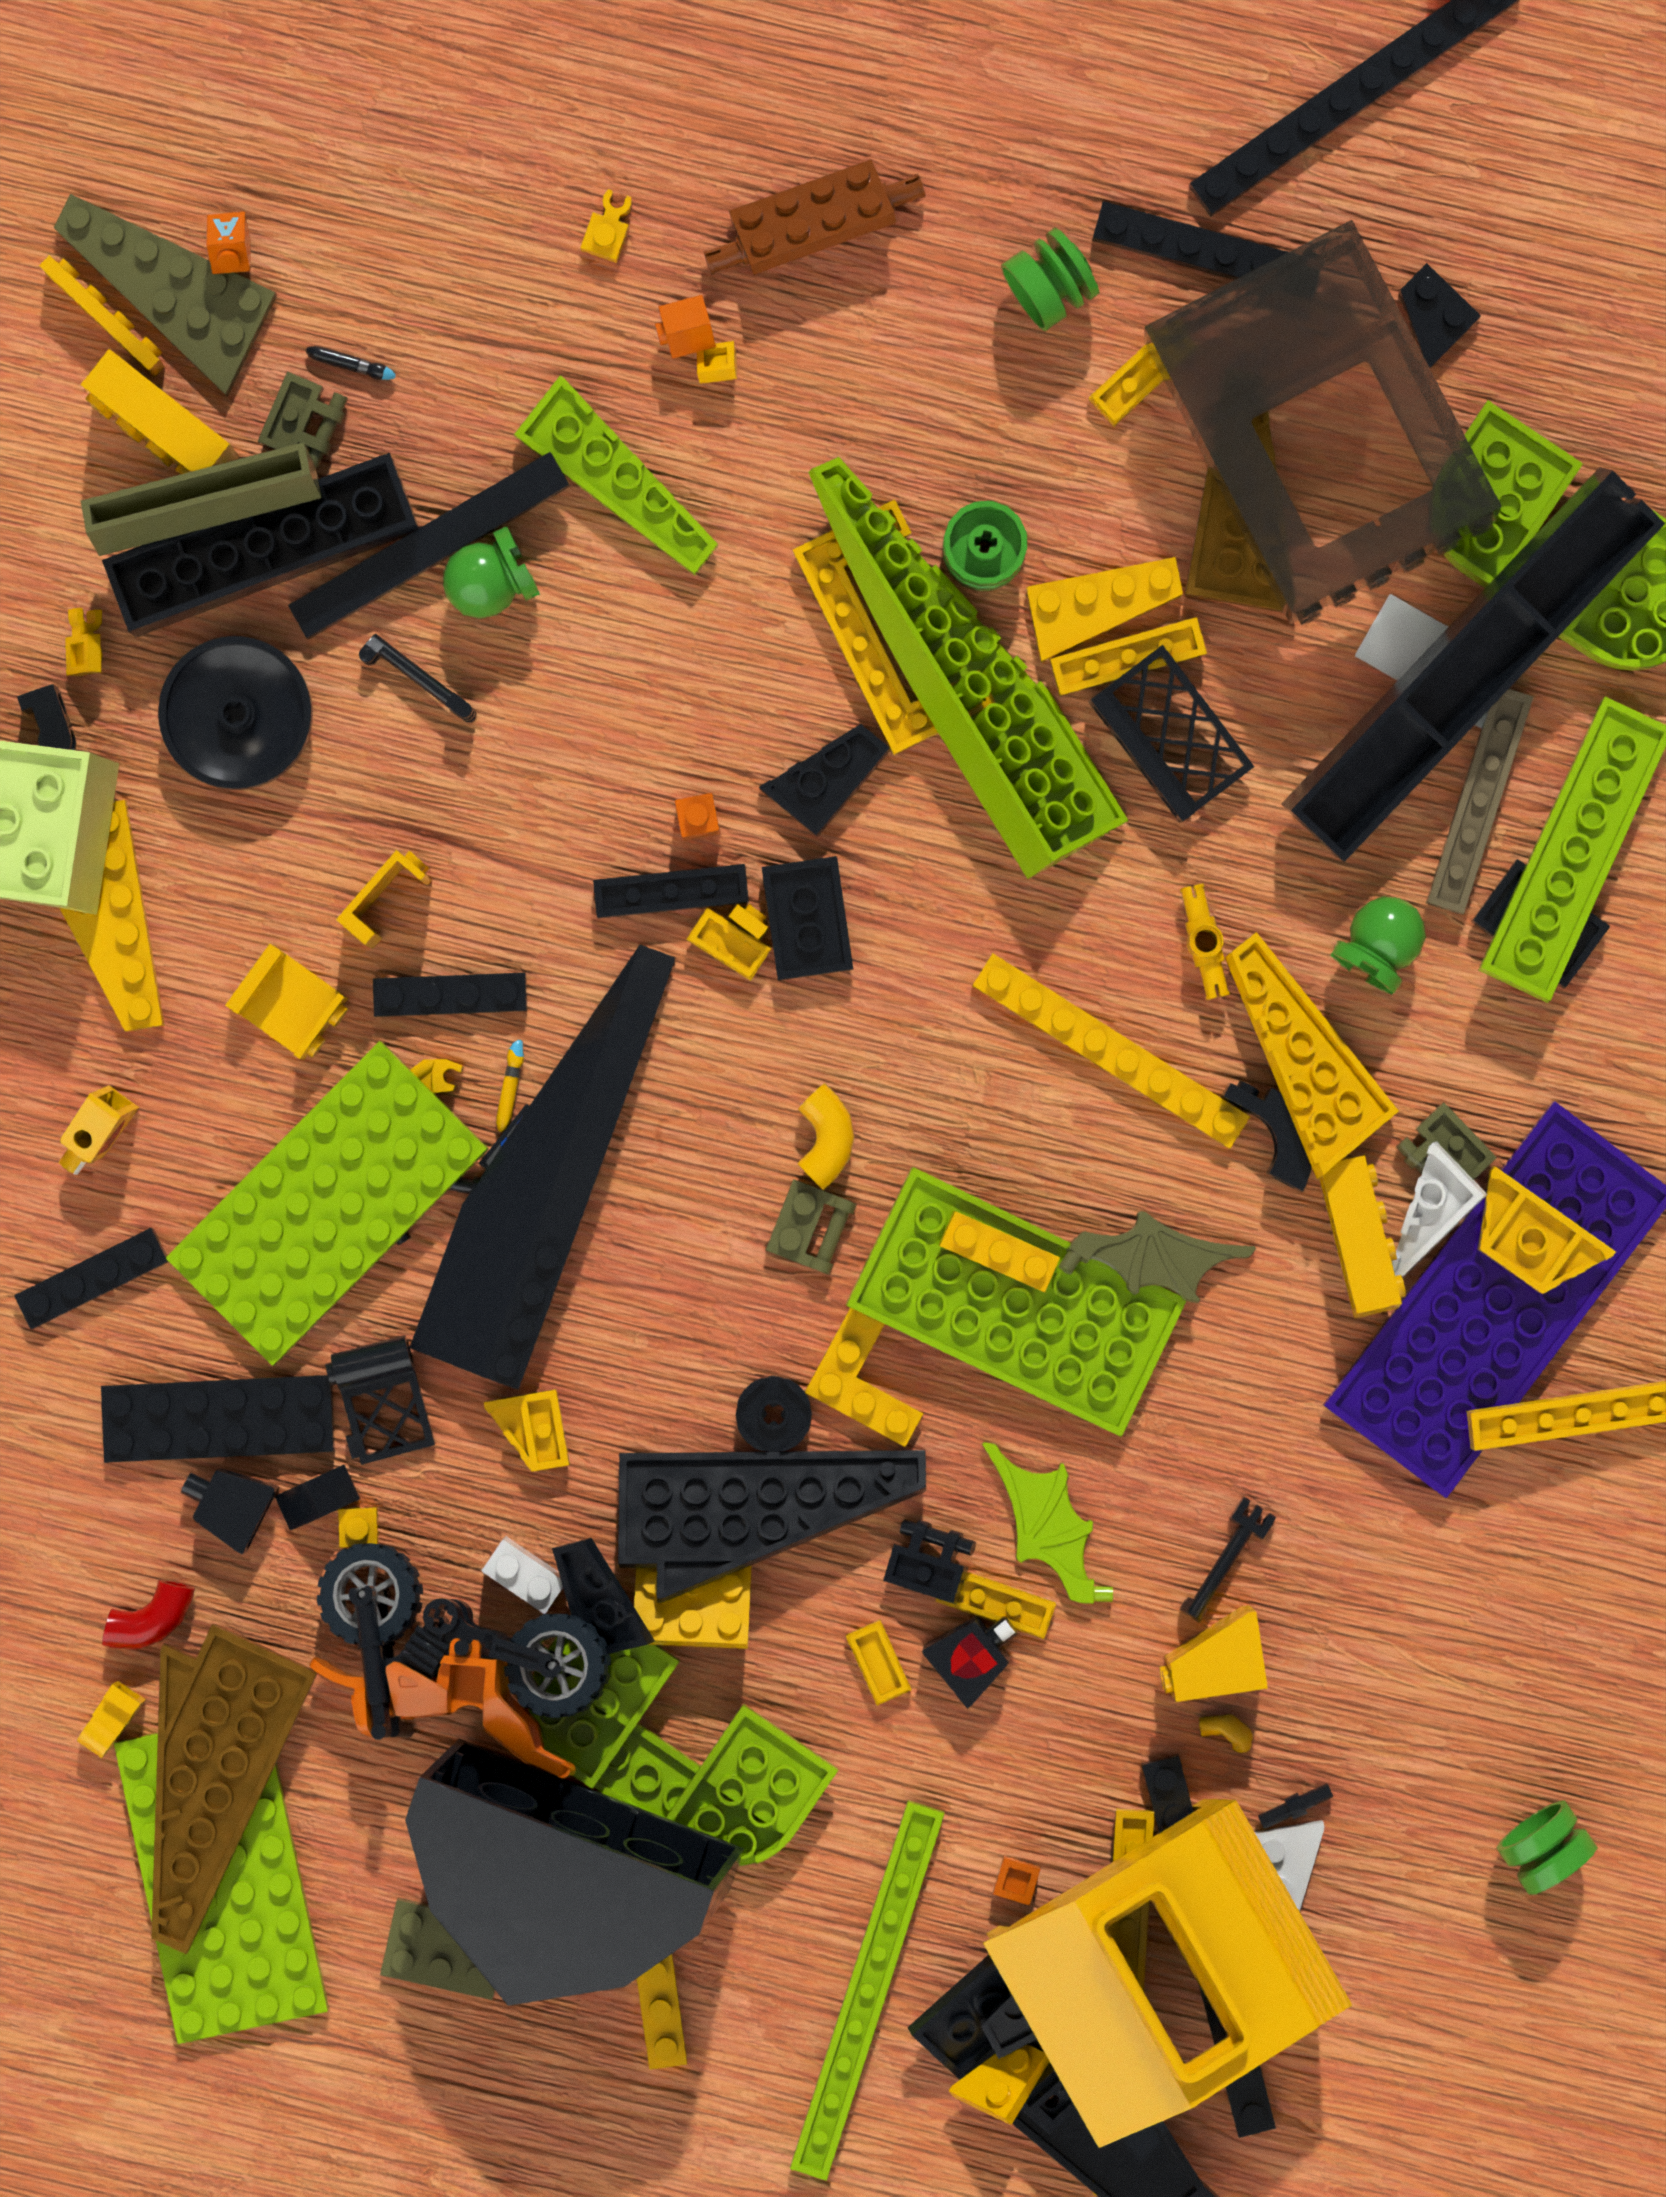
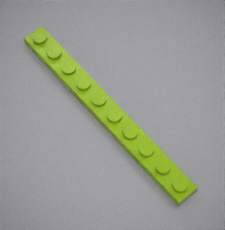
[790,1800,945,2181]

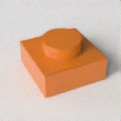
[992,1855,1041,1906]

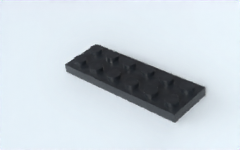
[101,1375,335,1463]

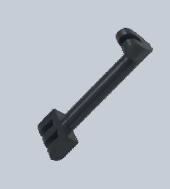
[359,634,477,723]
[1179,1496,1276,1623]

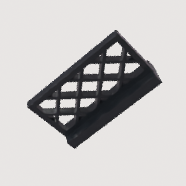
[1088,645,1255,823]

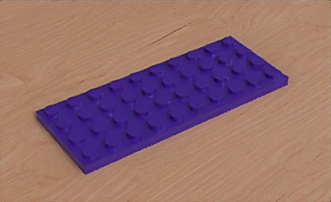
[1323,1101,1666,1498]

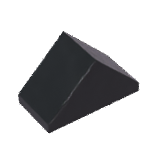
[275,1464,361,1531]

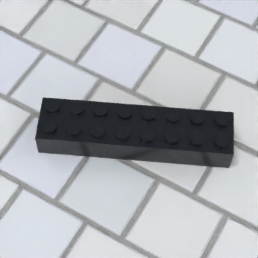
[102,453,419,638]

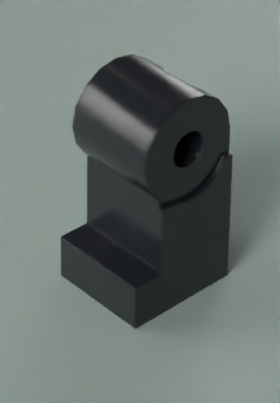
[17,684,76,750]

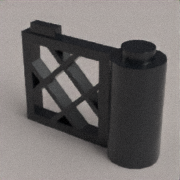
[325,1335,435,1465]

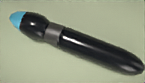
[305,346,396,380]

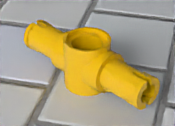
[1180,883,1230,1000]

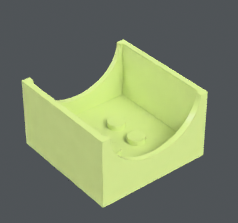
[0,741,119,914]

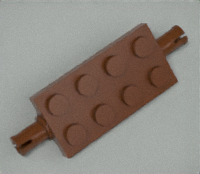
[703,159,926,275]

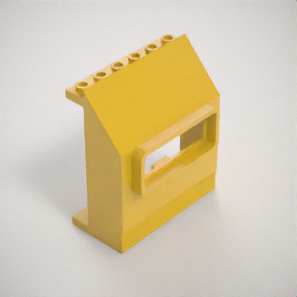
[983,1799,1352,2148]

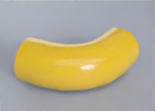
[797,1083,854,1191]

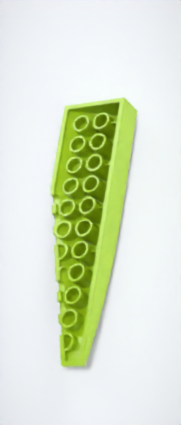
[809,457,1129,879]

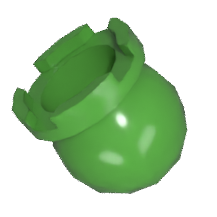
[443,526,540,619]
[1330,896,1426,995]

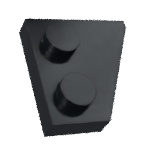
[1399,263,1481,370]

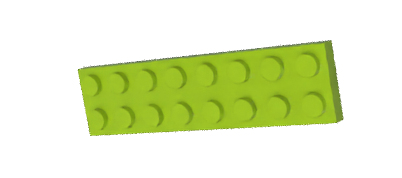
[1478,696,1666,1003]

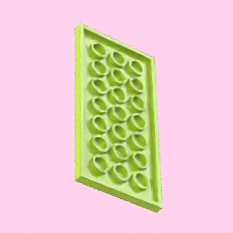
[166,1041,489,1366]
[845,1167,1186,1437]
[114,1733,329,2044]

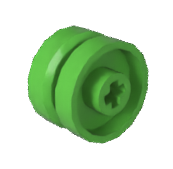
[943,501,1027,591]
[1497,1800,1598,1895]

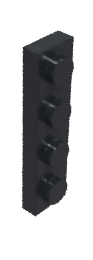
[593,864,749,919]
[373,973,528,1017]
[14,1228,169,1330]

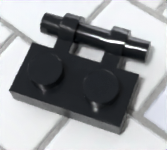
[883,1519,976,1604]

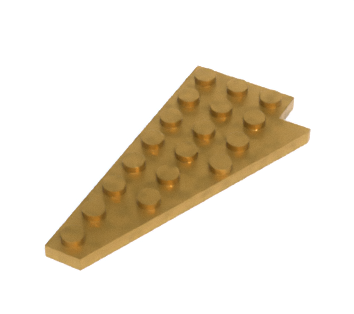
[151,1624,318,1954]

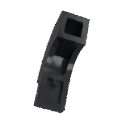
[1221,1080,1311,1192]

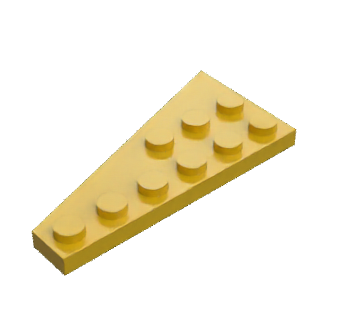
[59,800,165,1032]
[1225,932,1399,1179]

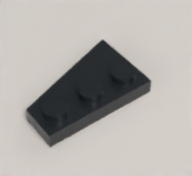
[759,724,891,837]

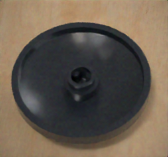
[158,636,313,790]

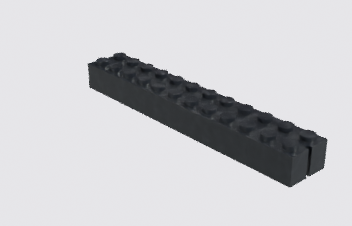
[1281,467,1665,862]

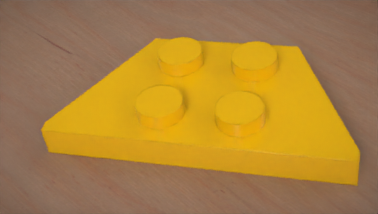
[1478,1166,1616,1294]

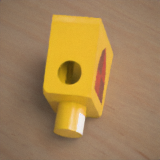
[59,1085,140,1175]

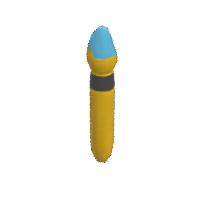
[496,1040,524,1132]

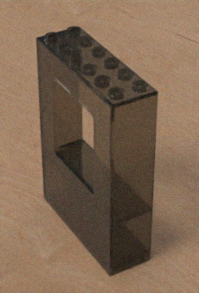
[1144,220,1502,626]

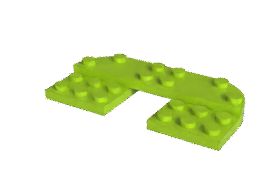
[1429,400,1666,670]
[528,1637,838,1866]

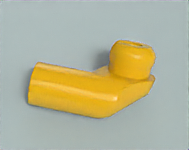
[1199,1714,1253,1753]

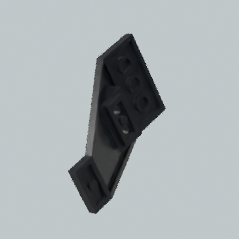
[907,1954,1219,2197]

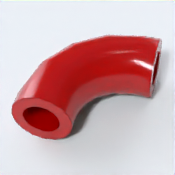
[102,1580,195,1649]

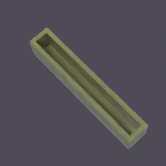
[81,442,321,556]

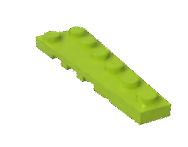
[514,375,718,576]

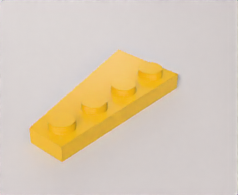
[1026,557,1183,663]

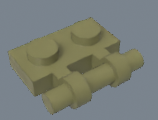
[258,371,348,468]
[1396,1102,1497,1180]

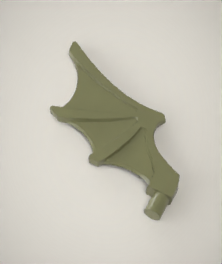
[1058,1211,1256,1303]

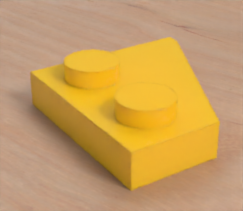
[483,1389,570,1472]
[949,2044,1050,2125]

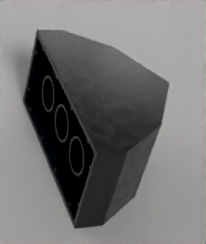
[405,1738,744,2006]

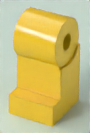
[77,1681,146,1758]

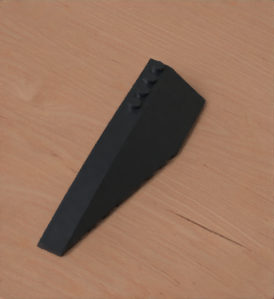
[409,945,675,1390]

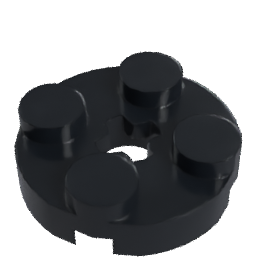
[736,1376,812,1452]

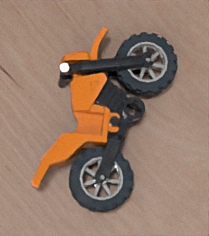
[309,1543,611,1778]

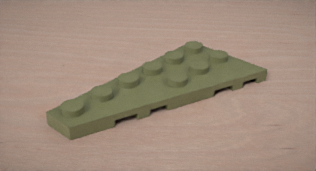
[54,194,277,397]

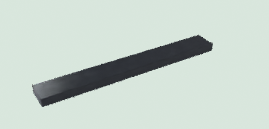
[288,452,570,639]

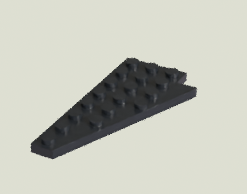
[618,1450,926,1603]

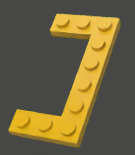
[793,499,996,756]
[805,1308,923,1447]

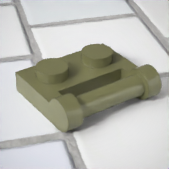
[766,1179,857,1275]

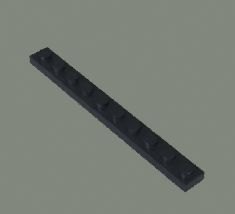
[1189,0,1520,217]
[1141,1754,1276,2138]

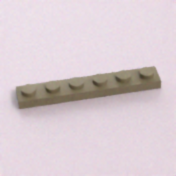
[1426,689,1533,915]

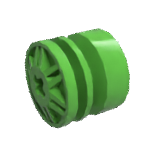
[1001,227,1100,331]

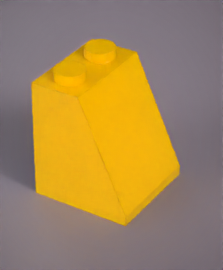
[1159,1605,1268,1702]

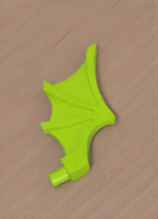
[982,1442,1113,1604]

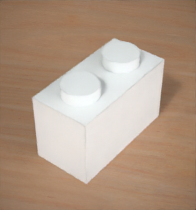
[481,1536,563,1614]

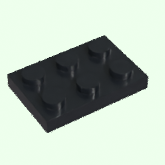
[762,856,853,981]
[1471,859,1610,989]

